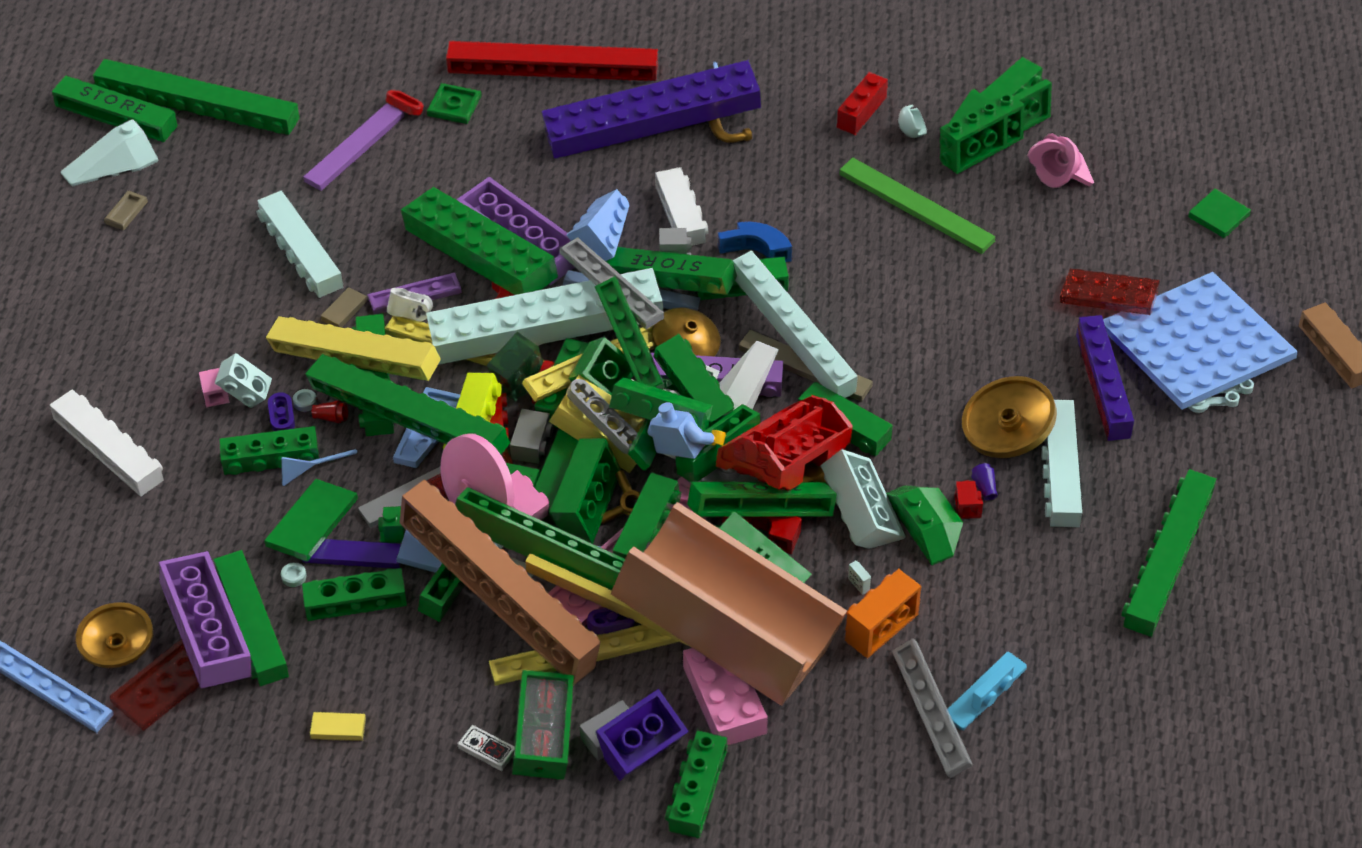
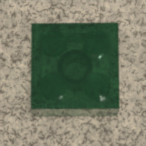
[487,332,543,401]

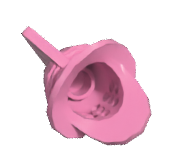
[1027,133,1094,188]

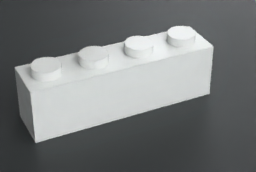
[655,167,708,246]

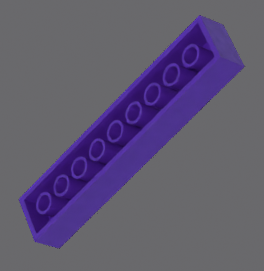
[542,60,761,158]

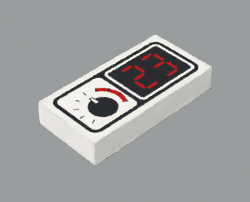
[458,725,515,771]

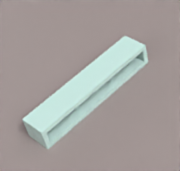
[257,190,343,298]
[1041,400,1082,527]

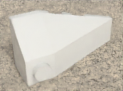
[719,341,778,410]

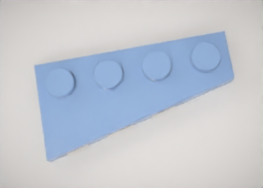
[393,387,460,468]

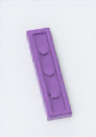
[368,273,462,315]

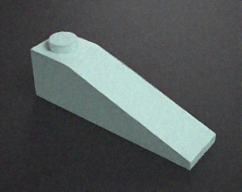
[61,119,158,186]

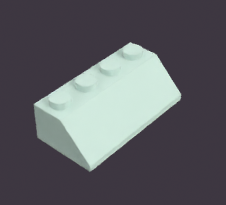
[821,449,906,549]

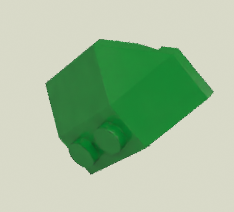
[886,485,963,565]

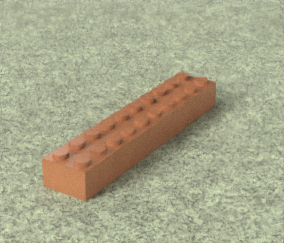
[400,479,601,685]

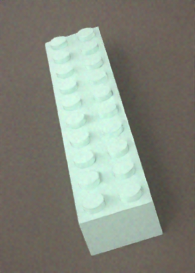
[426,268,663,365]

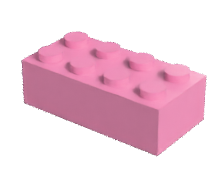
[683,648,768,746]

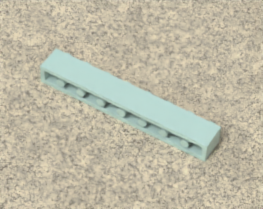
[733,250,858,398]

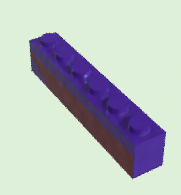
[1076,315,1134,441]

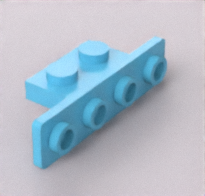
[948,652,1027,730]

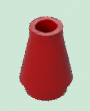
[311,400,348,424]

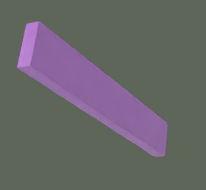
[304,103,404,191]

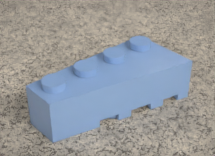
[567,189,629,261]

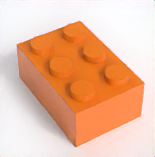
[845,569,921,659]

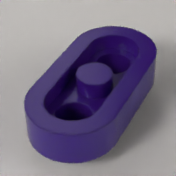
[268,392,295,431]
[587,608,635,634]

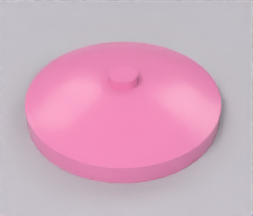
[441,434,514,507]

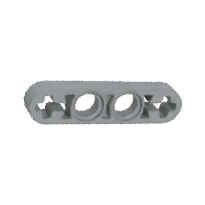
[566,379,638,454]

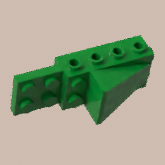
[940,79,1052,174]

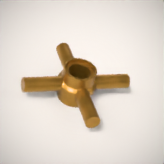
[602,470,641,524]

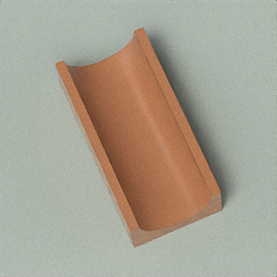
[611,502,847,706]

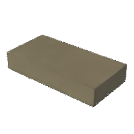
[104,191,148,230]
[321,287,367,328]

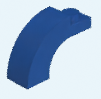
[718,222,792,262]

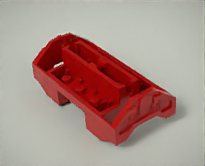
[716,395,853,490]

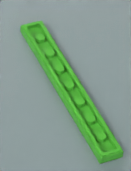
[839,158,996,254]

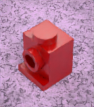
[954,480,983,519]

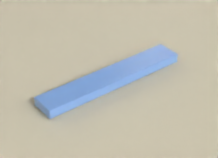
[0,641,114,733]

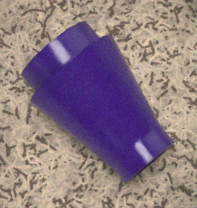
[971,463,998,501]

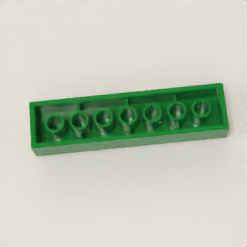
[401,187,558,295]

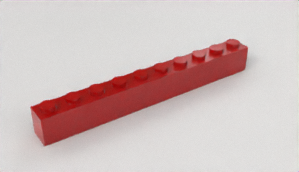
[446,41,658,81]

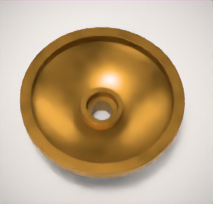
[653,308,721,357]
[76,602,153,668]

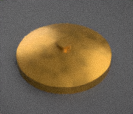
[962,376,1057,458]

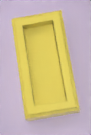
[310,712,366,741]

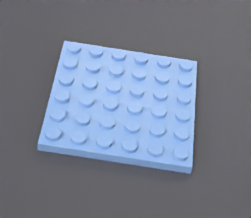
[1103,272,1297,410]

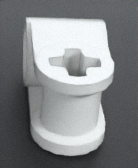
[387,288,433,321]

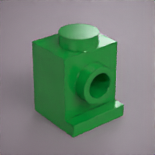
[378,506,405,543]

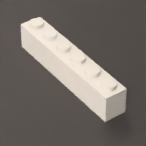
[50,390,164,496]

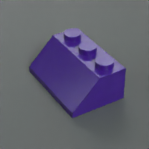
[595,689,689,781]

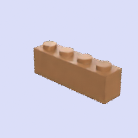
[1299,302,1362,389]

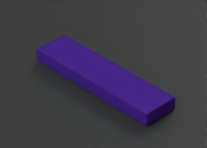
[302,539,401,569]

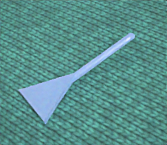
[282,449,357,486]

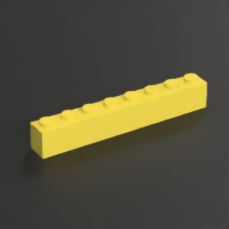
[266,316,441,381]

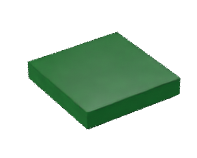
[427,83,482,124]
[1188,189,1251,238]

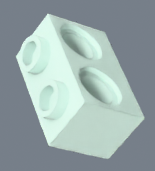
[215,353,272,408]

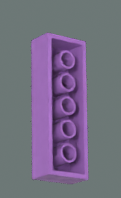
[457,177,575,286]
[159,551,251,688]

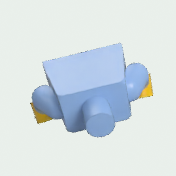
[648,402,726,459]

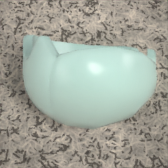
[898,105,927,138]

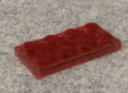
[1060,268,1160,315]
[109,639,200,731]

